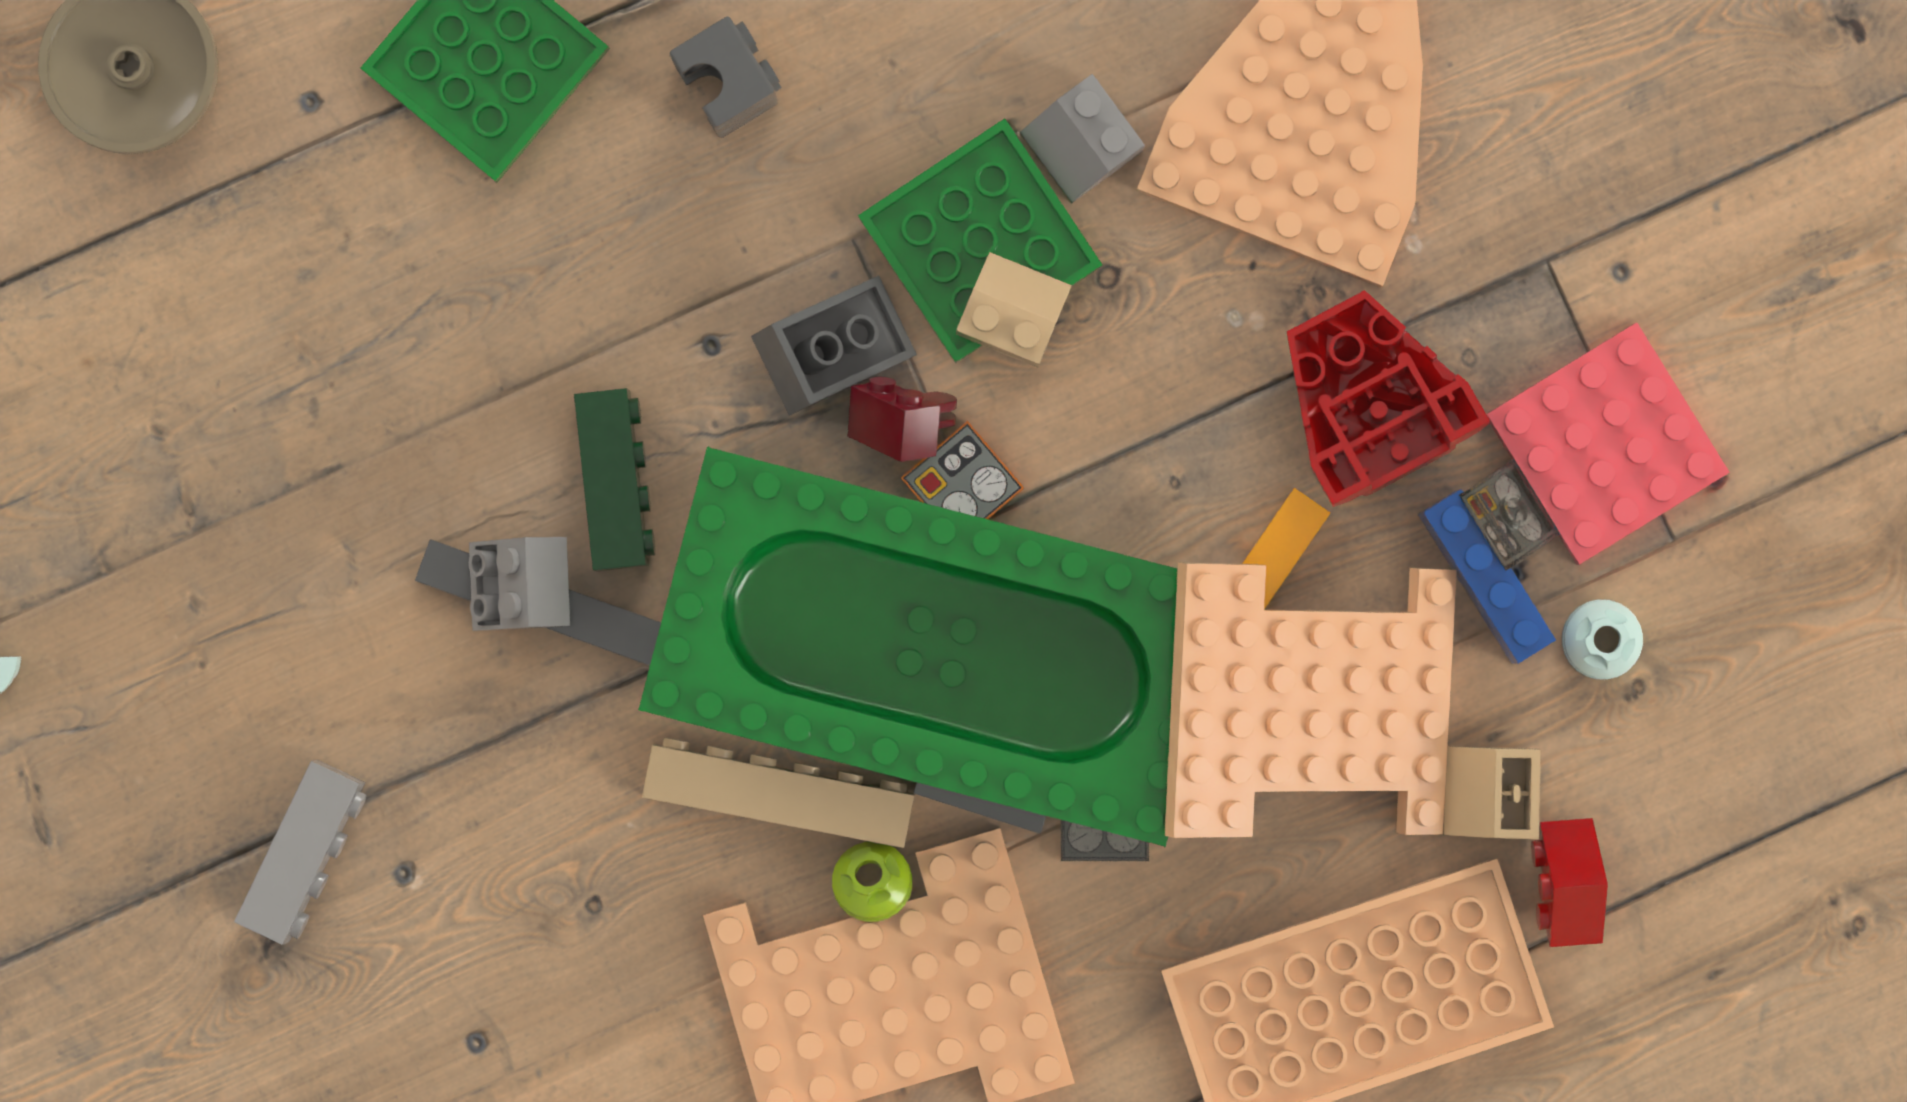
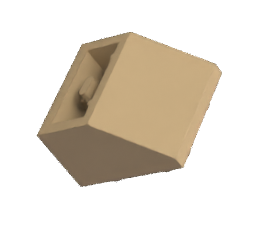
[1443,747,1541,839]

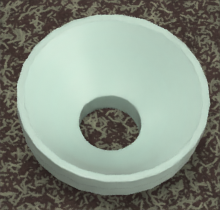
[1562,600,1643,679]

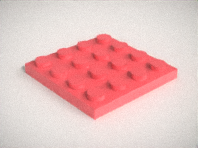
[1486,323,1730,565]

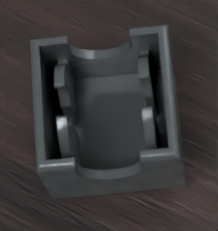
[670,17,782,138]

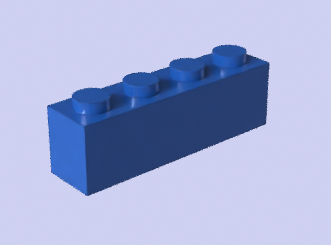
[1418,489,1556,664]

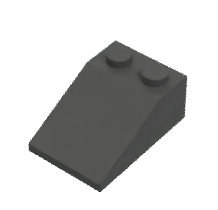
[751,276,917,416]

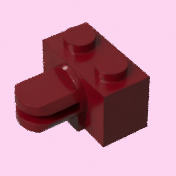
[847,377,957,462]

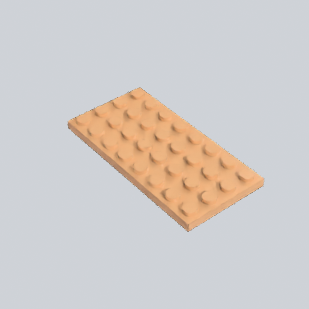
[1160,858,1554,1102]

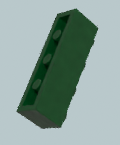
[574,388,656,571]

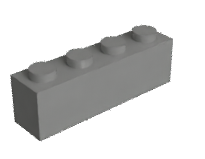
[234,760,367,945]

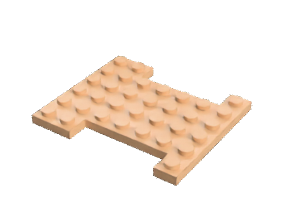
[1165,563,1457,838]
[703,828,1075,1102]

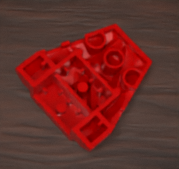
[1287,290,1490,507]

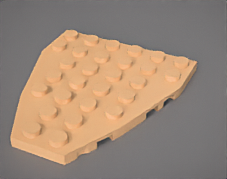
[1136,0,1423,287]

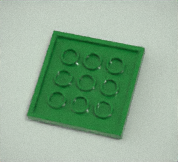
[360,0,610,183]
[858,118,1103,364]

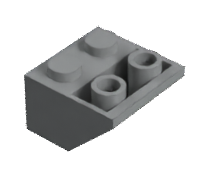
[468,537,570,631]

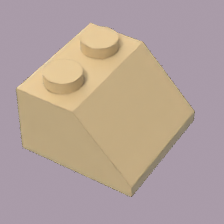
[956,252,1072,368]

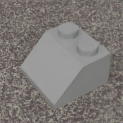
[1020,74,1145,203]

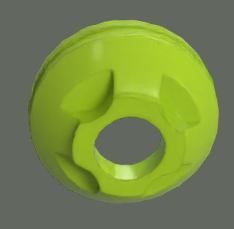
[832,841,913,922]

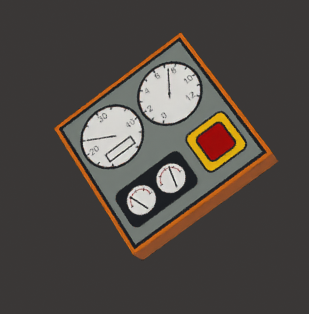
[901,421,1025,519]

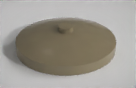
[38,0,218,154]

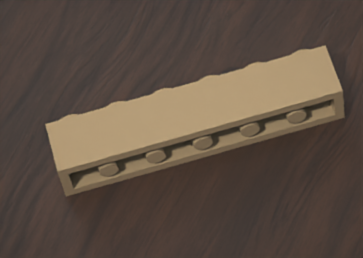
[642,738,915,848]

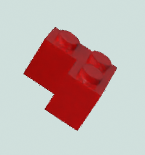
[1531,818,1608,947]

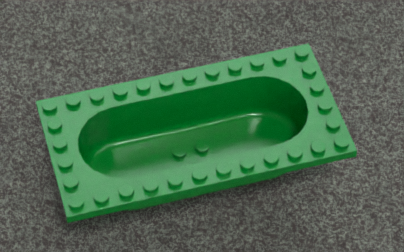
[638,446,1178,848]

